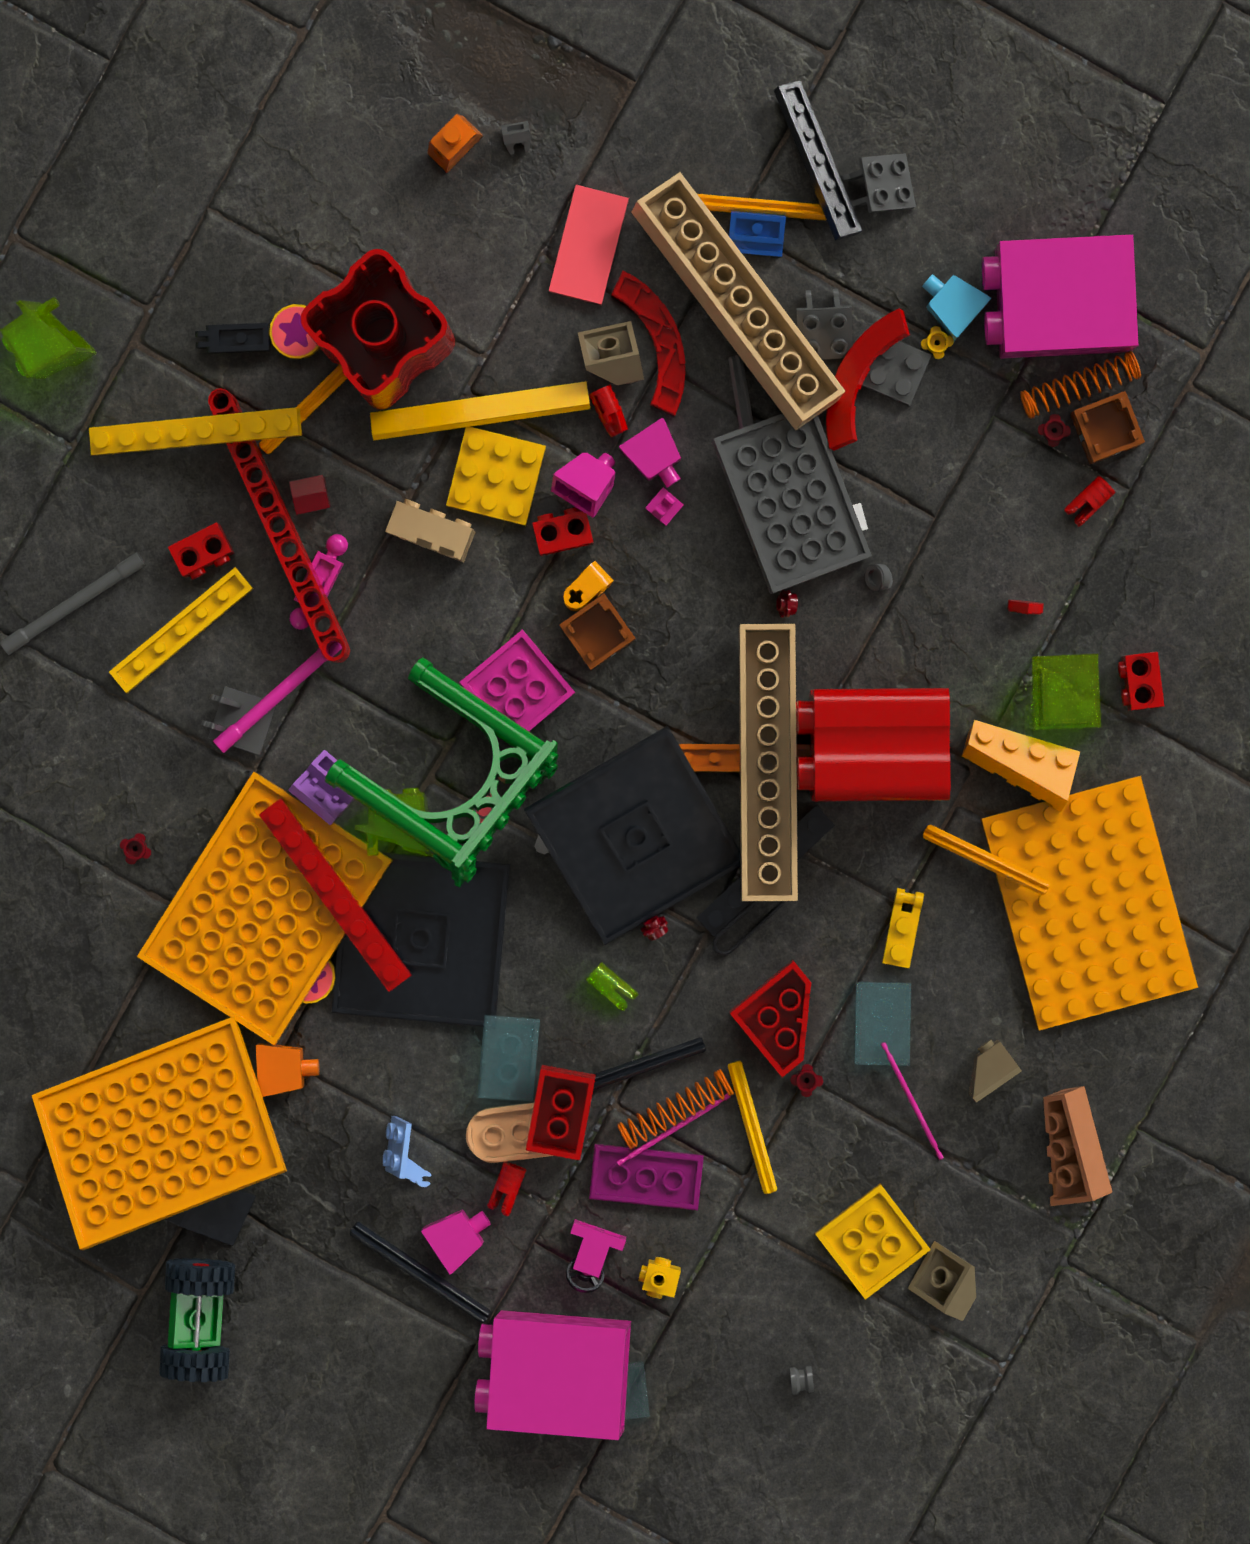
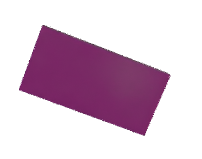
[589,1144,704,1210]

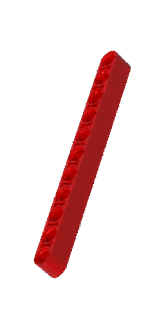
[208,388,350,663]

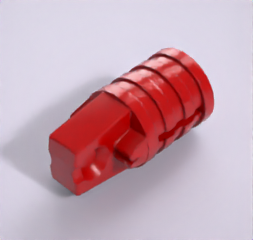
[589,385,628,437]

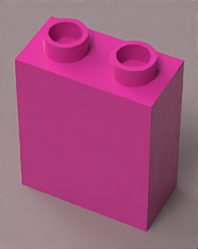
[982,235,1139,358]
[475,1310,631,1440]

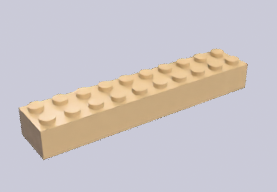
[631,172,846,431]
[739,624,798,901]

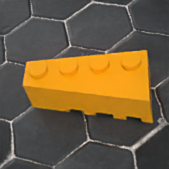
[962,720,1080,812]

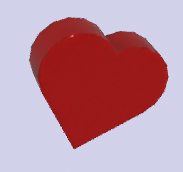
[1007,600,1044,614]

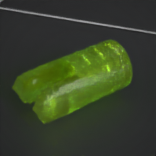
[586,962,639,1011]

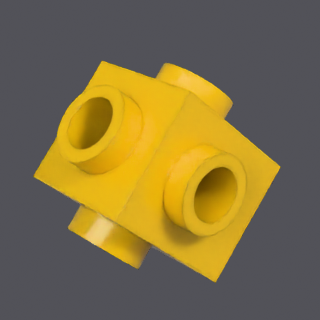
[638,1257,681,1299]

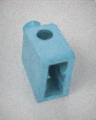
[922,274,991,341]

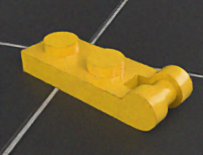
[882,888,924,968]

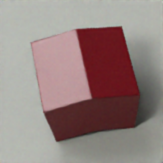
[289,475,331,515]

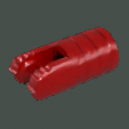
[1064,475,1116,527]
[487,1162,527,1217]

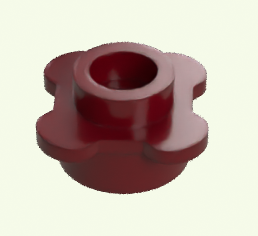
[1038,414,1071,447]
[776,590,798,617]
[120,833,151,864]
[641,916,668,941]
[790,1064,823,1097]

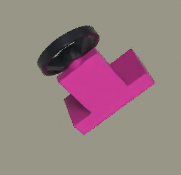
[566,1219,626,1293]

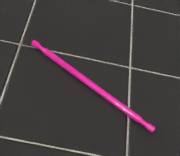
[881,1042,944,1160]
[616,1093,731,1166]

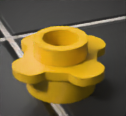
[921,326,954,359]

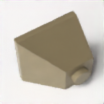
[578,321,644,385]
[969,1039,1022,1103]
[908,1241,976,1321]

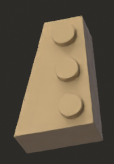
[385,499,475,563]

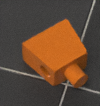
[427,114,483,173]
[256,1043,320,1097]

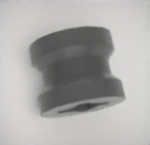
[789,1365,814,1395]

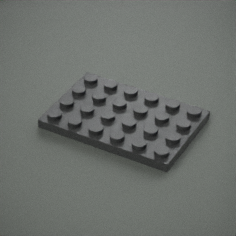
[711,414,872,595]

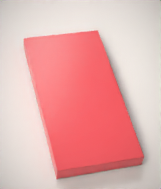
[549,185,629,305]

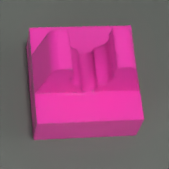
[645,487,684,526]

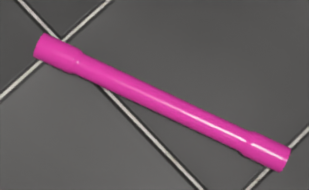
[213,642,342,753]

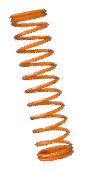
[1020,351,1141,419]
[617,1069,734,1150]

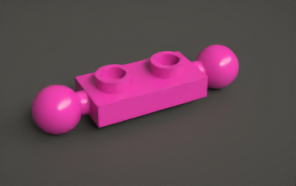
[290,534,348,630]

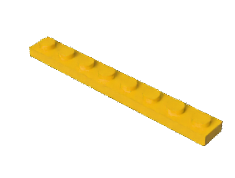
[89,407,302,456]

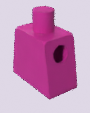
[619,418,681,488]
[551,453,615,518]
[421,1210,491,1274]

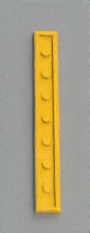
[370,381,590,441]

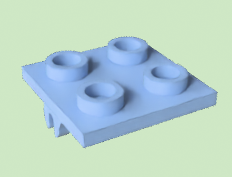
[383,1116,431,1187]

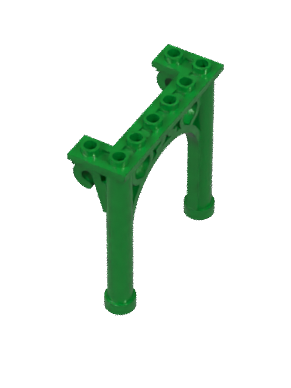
[325,657,559,888]

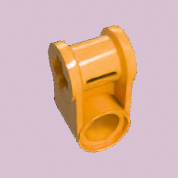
[563,561,614,612]

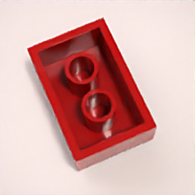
[526,1065,596,1160]

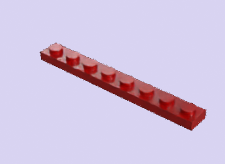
[259,798,412,992]

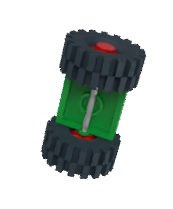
[159,1258,235,1382]

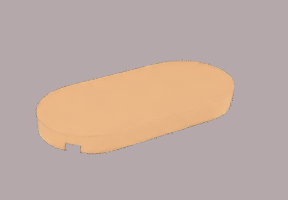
[466,1102,553,1163]

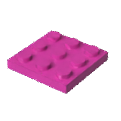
[460,629,575,731]

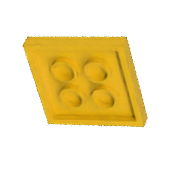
[446,427,546,526]
[815,1183,931,1300]

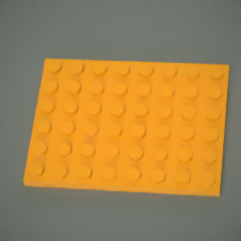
[137,772,393,1045]
[981,776,1198,1030]
[32,1016,287,1250]

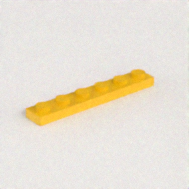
[109,567,254,693]

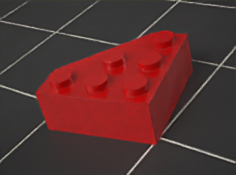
[729,959,811,1077]

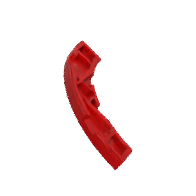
[611,270,685,417]
[826,308,910,451]

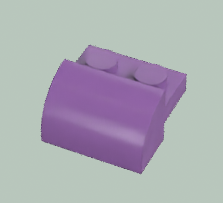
[288,750,355,825]

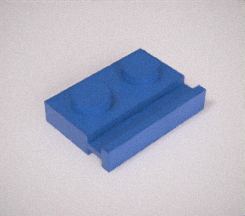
[729,211,786,257]

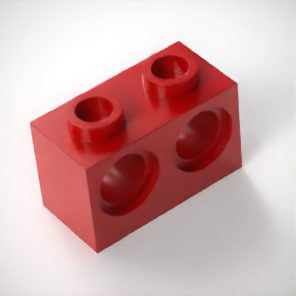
[533,507,594,556]
[168,522,235,580]
[1118,652,1164,711]

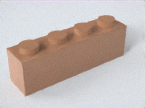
[1043,1086,1112,1206]

